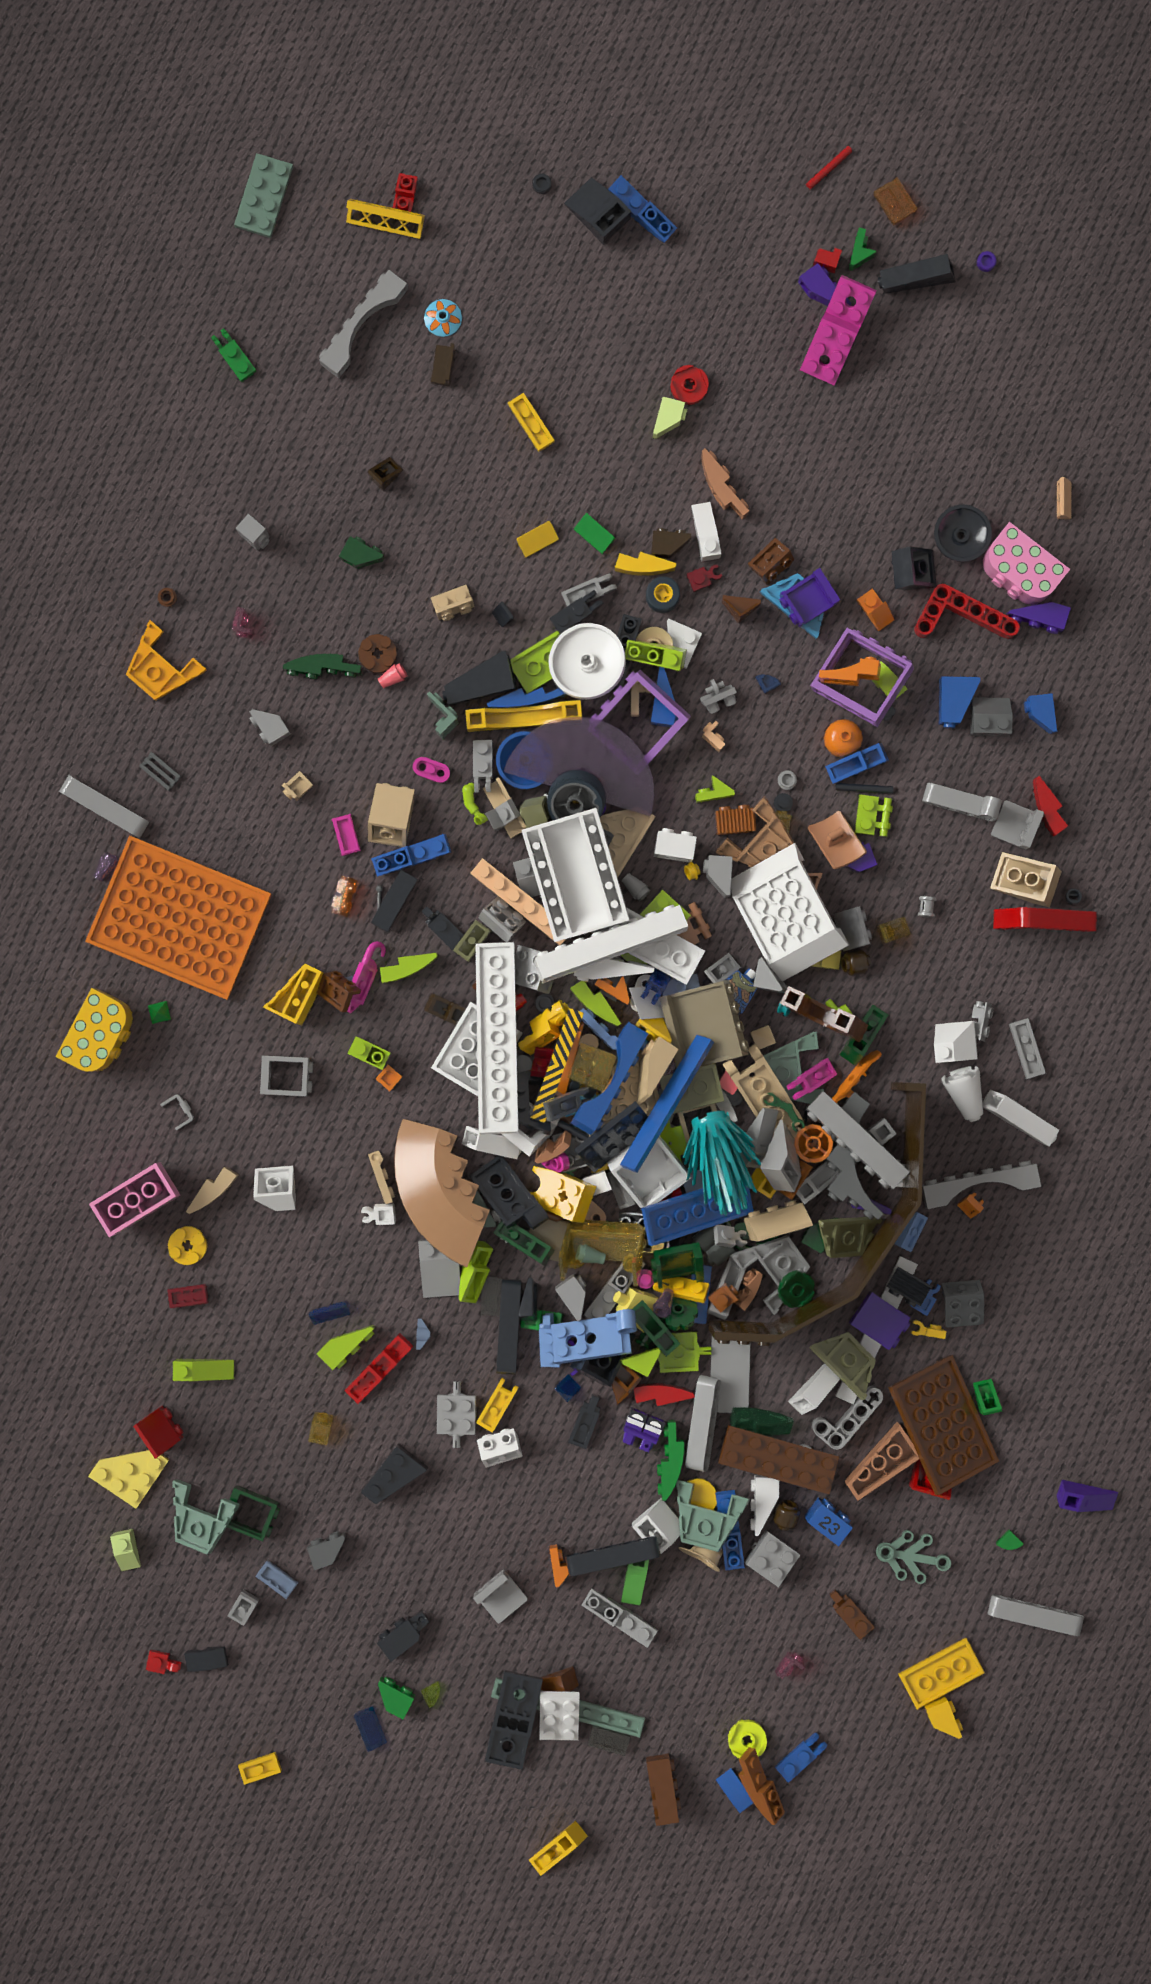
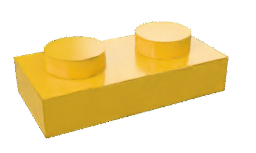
[238,1752,282,1785]

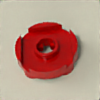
[670,365,709,405]

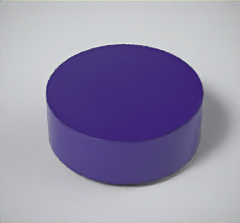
[977,251,996,272]

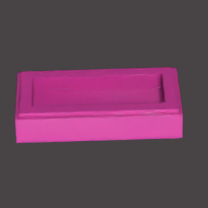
[332,814,361,856]

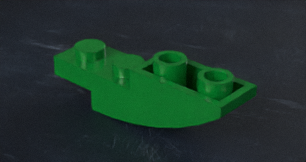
[657,1420,684,1501]

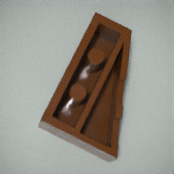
[646,1753,681,1826]

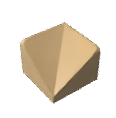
[750,1025,776,1050]

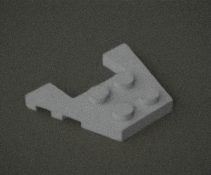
[730,1235,810,1315]

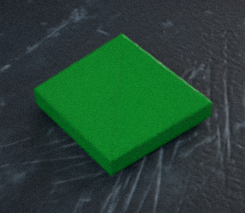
[148,1001,171,1024]

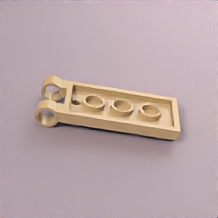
[723,1044,804,1138]

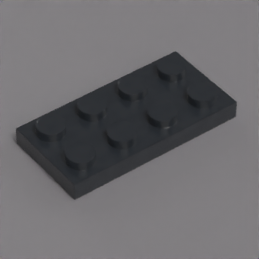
[574,1101,648,1173]

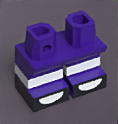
[623,1407,666,1452]

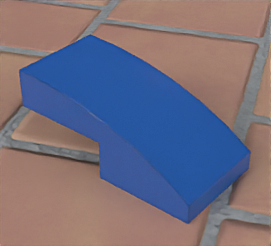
[716,1768,754,1813]

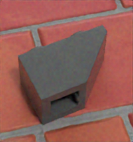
[307,1531,346,1570]

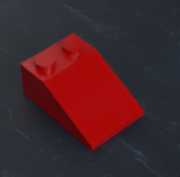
[133,1406,183,1459]

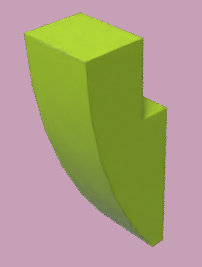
[380,953,438,983]
[570,981,621,1027]
[459,1241,493,1303]

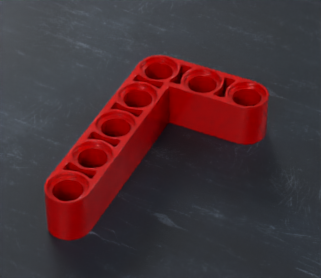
[914,584,1020,639]
[993,907,1097,932]

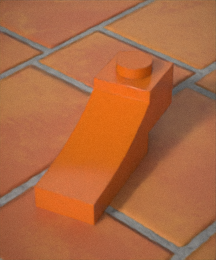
[819,657,881,686]

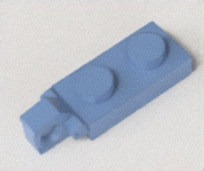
[539,1313,561,1367]

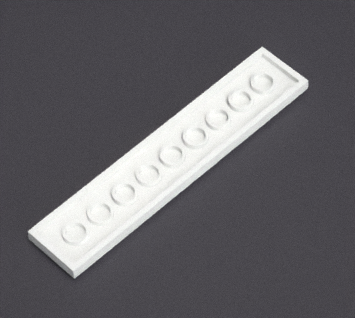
[476,942,519,1134]

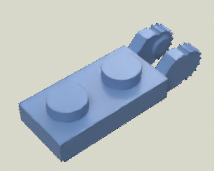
[580,1008,617,1050]

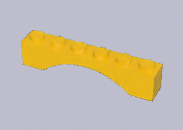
[465,700,582,732]

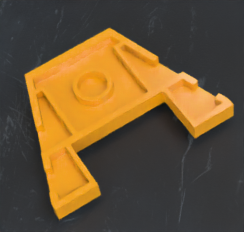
[126,620,207,701]

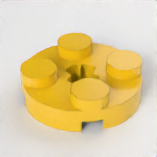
[168,1226,207,1265]

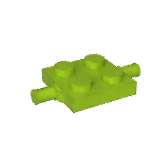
[645,1331,711,1373]

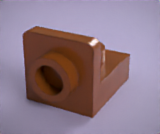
[708,1283,739,1313]

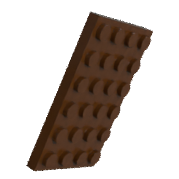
[888,1355,999,1495]

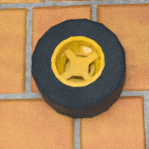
[646,576,680,613]

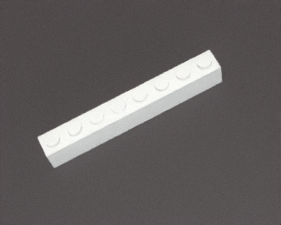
[534,905,688,984]

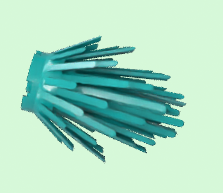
[683,1111,761,1217]

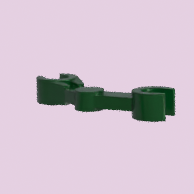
[764,1092,805,1132]

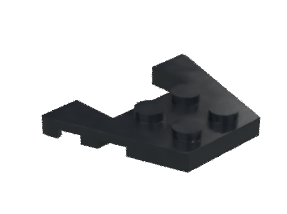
[517,1070,551,1135]

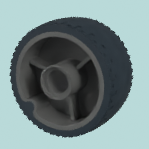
[547,770,606,820]

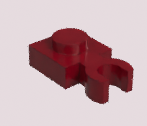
[686,564,722,592]

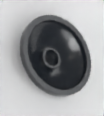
[934,504,992,562]

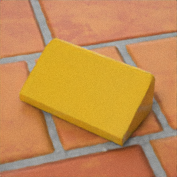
[516,521,559,558]

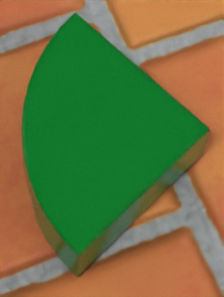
[996,1530,1023,1550]

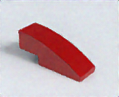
[1033,776,1068,837]
[633,1383,695,1406]

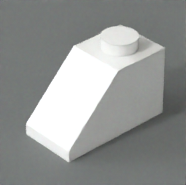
[583,1170,612,1196]

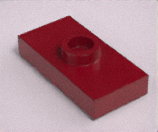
[167,1284,209,1308]

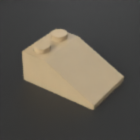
[990,852,1062,907]
[637,1037,678,1105]

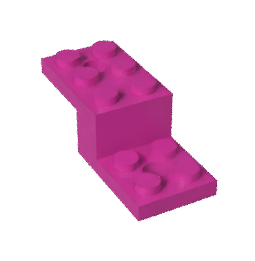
[800,275,877,385]

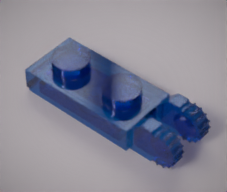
[640,967,672,1005]

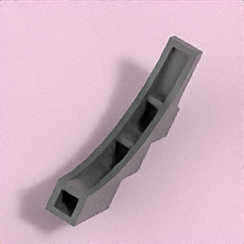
[825,1092,883,1220]

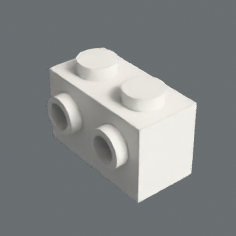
[477,1428,523,1468]

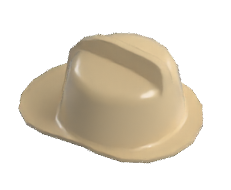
[679,1546,723,1572]

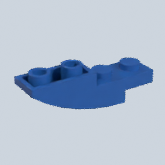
[608,175,677,242]
[371,834,451,877]
[715,1490,745,1570]

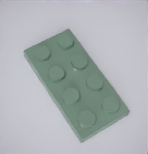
[234,153,293,238]

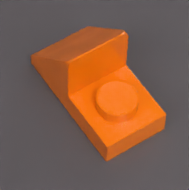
[856,588,894,631]
[595,976,630,1005]
[550,1544,569,1587]

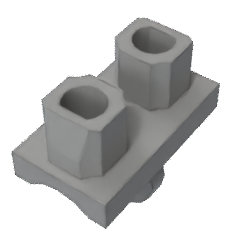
[700,679,737,714]

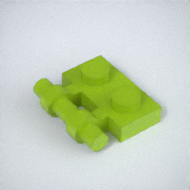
[855,795,893,837]

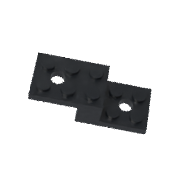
[484,1670,543,1770]

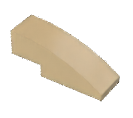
[186,1167,239,1214]

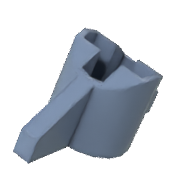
[416,1319,430,1350]

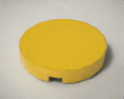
[687,1478,717,1510]

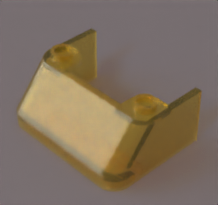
[558,1220,644,1286]

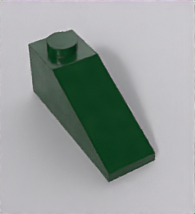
[839,1004,888,1065]
[493,1221,555,1266]

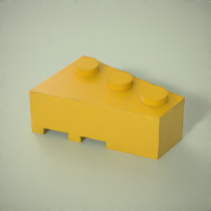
[263,964,324,1026]

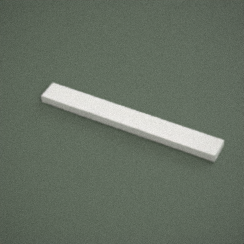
[835,1256,918,1405]

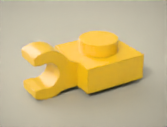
[911,1320,946,1339]

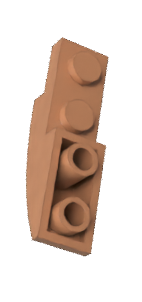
[701,448,749,519]

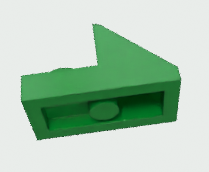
[849,227,877,271]

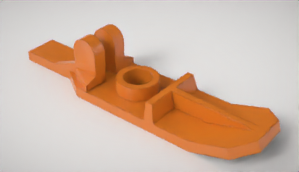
[832,1050,882,1103]

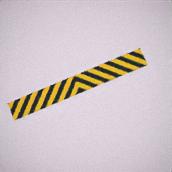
[530,1008,584,1123]

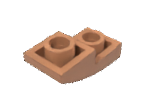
[734,1268,762,1311]

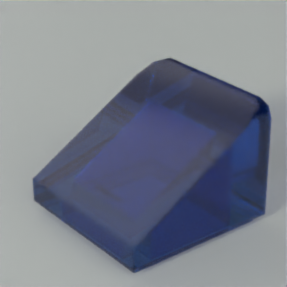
[554,1374,581,1402]

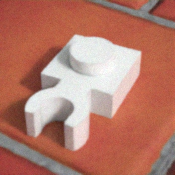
[361,1204,396,1225]

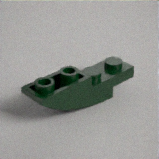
[283,654,362,680]

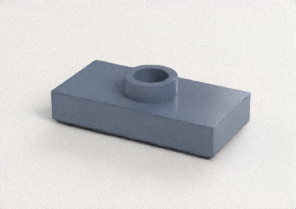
[660,974,700,996]
[256,1559,298,1599]

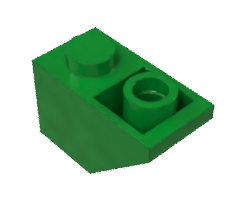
[378,1677,415,1720]

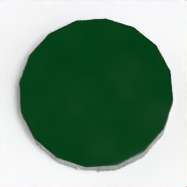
[778,1270,815,1308]

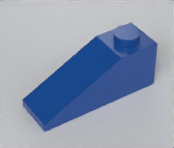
[651,666,679,728]

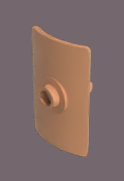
[808,811,867,869]

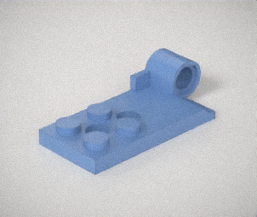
[551,1309,637,1364]

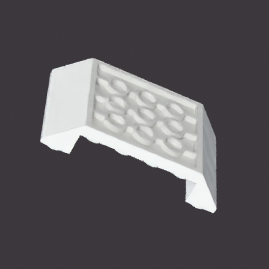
[731,843,849,981]

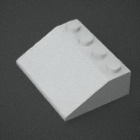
[431,1002,523,1096]

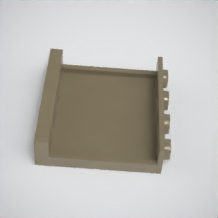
[659,980,749,1067]

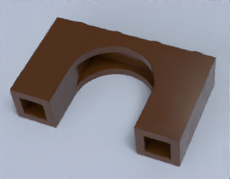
[780,986,868,1042]

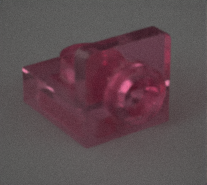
[232,607,253,638]
[775,1652,805,1679]

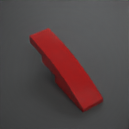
[344,1333,413,1404]

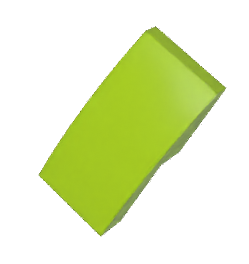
[872,661,907,699]

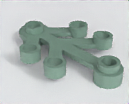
[876,1530,951,1584]

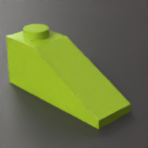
[173,1359,234,1381]

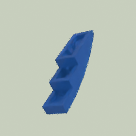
[487,688,566,709]

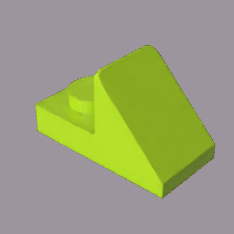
[695,775,735,803]

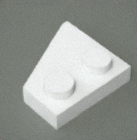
[667,619,702,669]

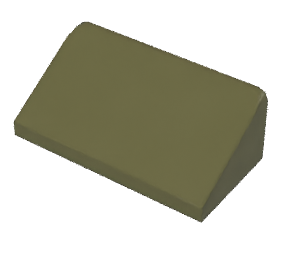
[453,920,491,962]

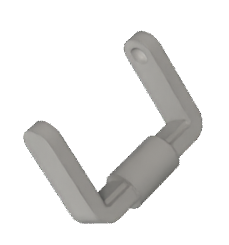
[160,1094,194,1131]

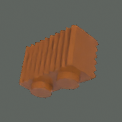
[715,805,756,835]

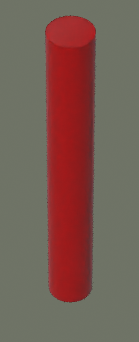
[806,146,853,190]

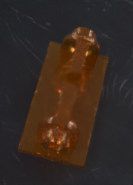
[330,876,357,917]

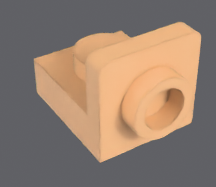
[702,721,725,752]

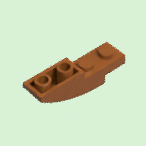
[738,1747,785,1825]

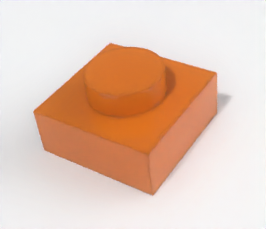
[376,1064,402,1091]

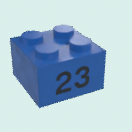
[804,1498,853,1547]

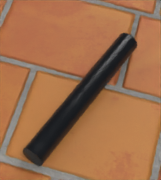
[835,783,893,794]

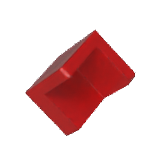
[813,248,842,273]

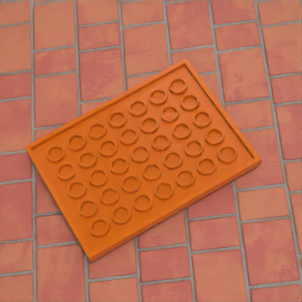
[85,835,272,1000]

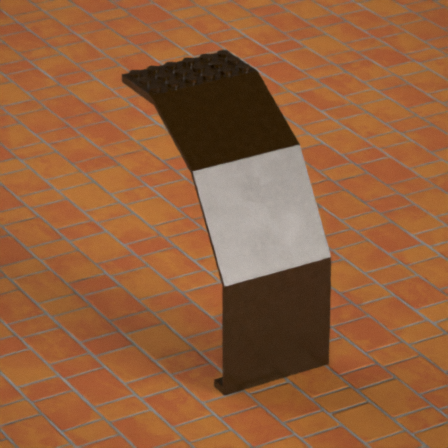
[708,1082,926,1346]

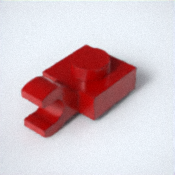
[146,1650,182,1674]

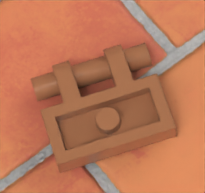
[677,902,712,945]

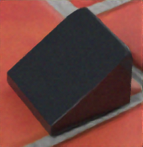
[492,602,514,627]

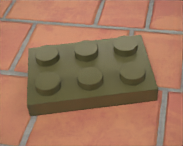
[659,1063,724,1114]

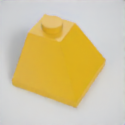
[635,1018,672,1043]

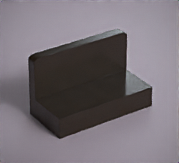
[431,343,456,386]

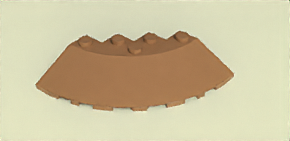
[394,1119,490,1268]

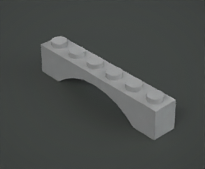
[319,270,408,378]
[796,1118,896,1204]
[922,1161,1041,1209]

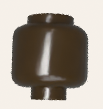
[841,949,871,976]
[773,1500,801,1531]

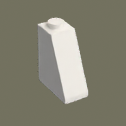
[462,1126,521,1159]
[788,1364,840,1415]

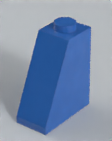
[939,676,980,728]

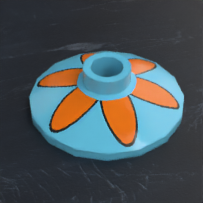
[424,299,462,337]

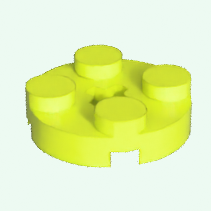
[728,1720,767,1759]

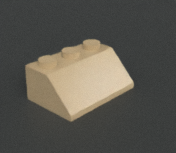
[744,1200,813,1241]

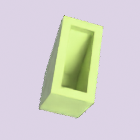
[653,397,687,439]
[110,1529,141,1571]

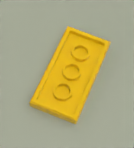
[898,1638,985,1709]

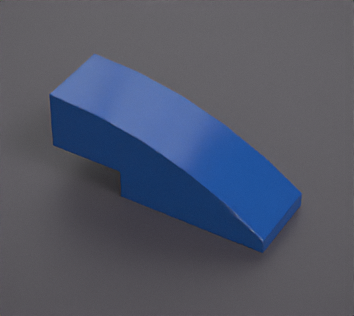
[825,743,889,784]

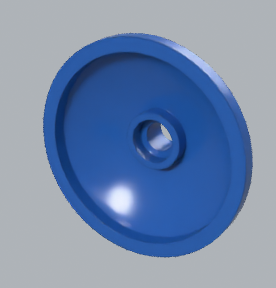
[496,731,554,789]

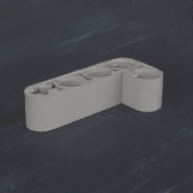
[922,783,1002,821]
[812,1386,883,1450]

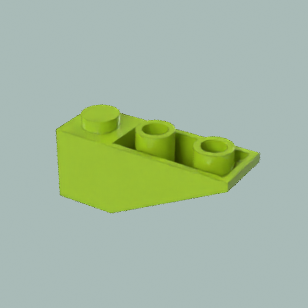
[625,640,687,671]
[317,1325,375,1370]

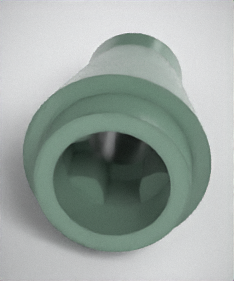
[576,1244,606,1264]

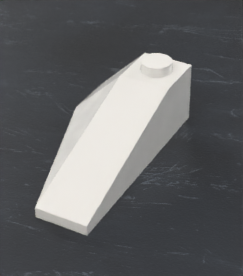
[574,957,654,981]

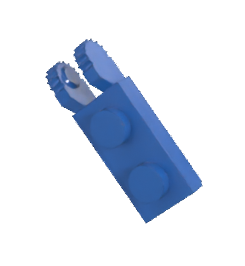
[775,1733,827,1783]

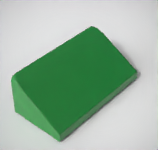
[574,513,615,554]

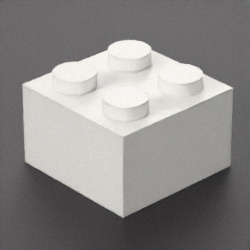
[654,828,697,862]

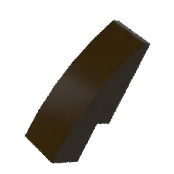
[424,993,466,1025]

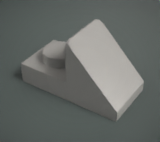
[485,799,521,832]
[513,858,540,897]
[704,953,741,983]
[227,1589,259,1626]

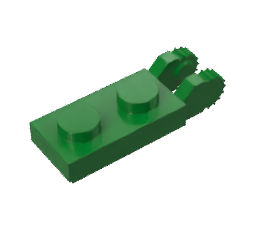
[211,328,257,382]

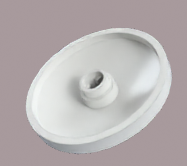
[549,623,626,700]

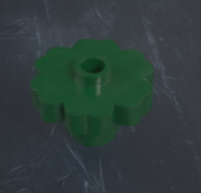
[659,1296,698,1331]

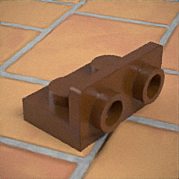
[748,538,794,585]
[317,971,361,1012]

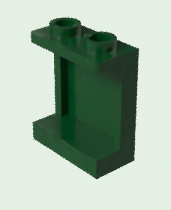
[651,1242,704,1289]

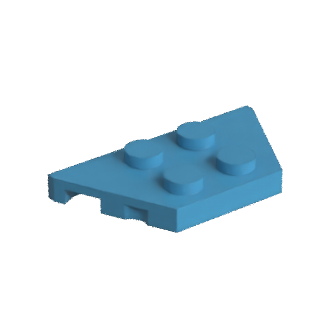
[760,573,824,639]

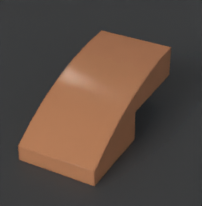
[535,1130,572,1163]

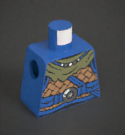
[725,968,757,1016]

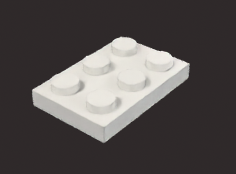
[540,1691,579,1740]

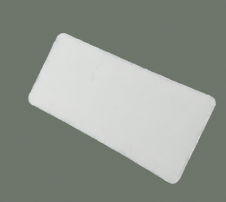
[716,1090,738,1122]

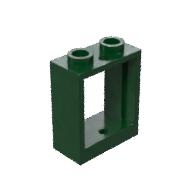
[227,1485,280,1542]

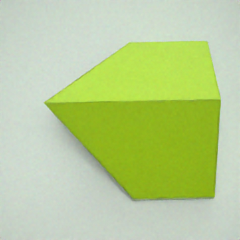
[621,1348,660,1377]

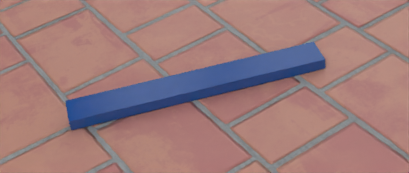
[620,1035,714,1173]

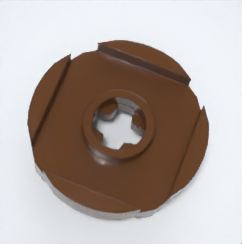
[358,634,397,673]

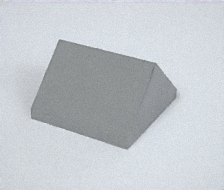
[753,957,788,994]

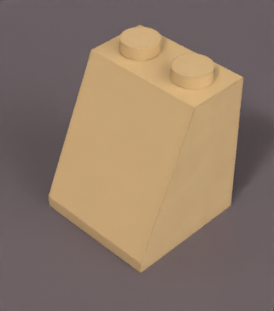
[368,783,414,847]

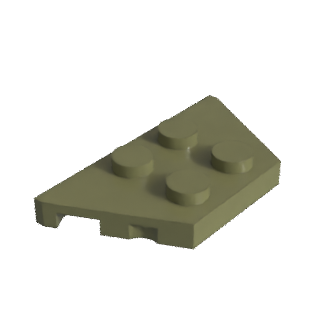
[818,1217,882,1258]
[809,1332,876,1400]

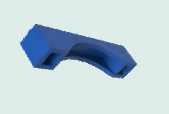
[571,1022,648,1135]

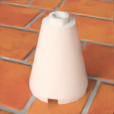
[942,1066,983,1122]

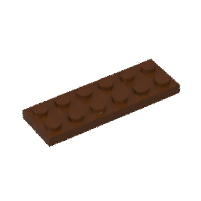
[718,1425,839,1494]

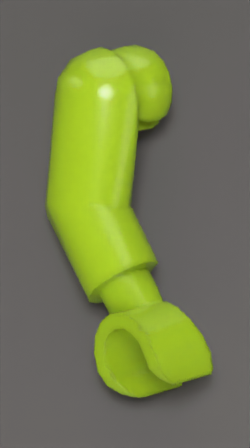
[462,783,488,825]

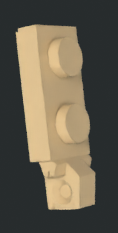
[368,1151,395,1204]

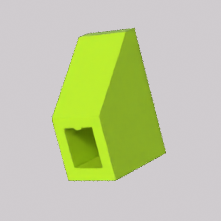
[348,1036,390,1070]

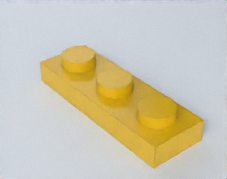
[508,393,555,452]

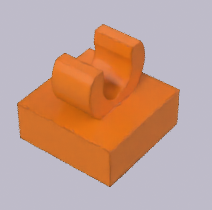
[957,1193,984,1219]

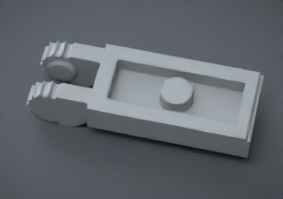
[561,574,617,606]
[473,740,493,792]

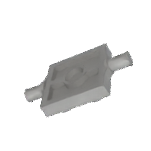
[437,1381,476,1448]

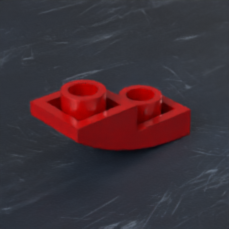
[392,173,418,212]

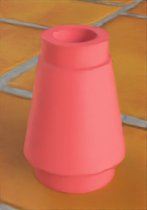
[378,663,408,688]

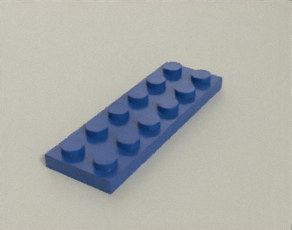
[641,1177,753,1246]

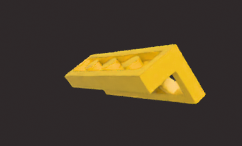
[346,199,425,239]

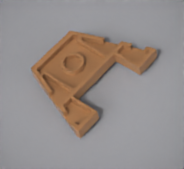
[716,796,794,867]

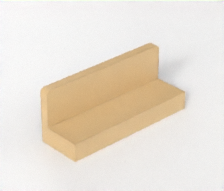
[483,778,526,838]

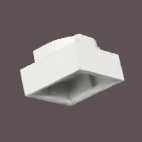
[607,1136,691,1208]

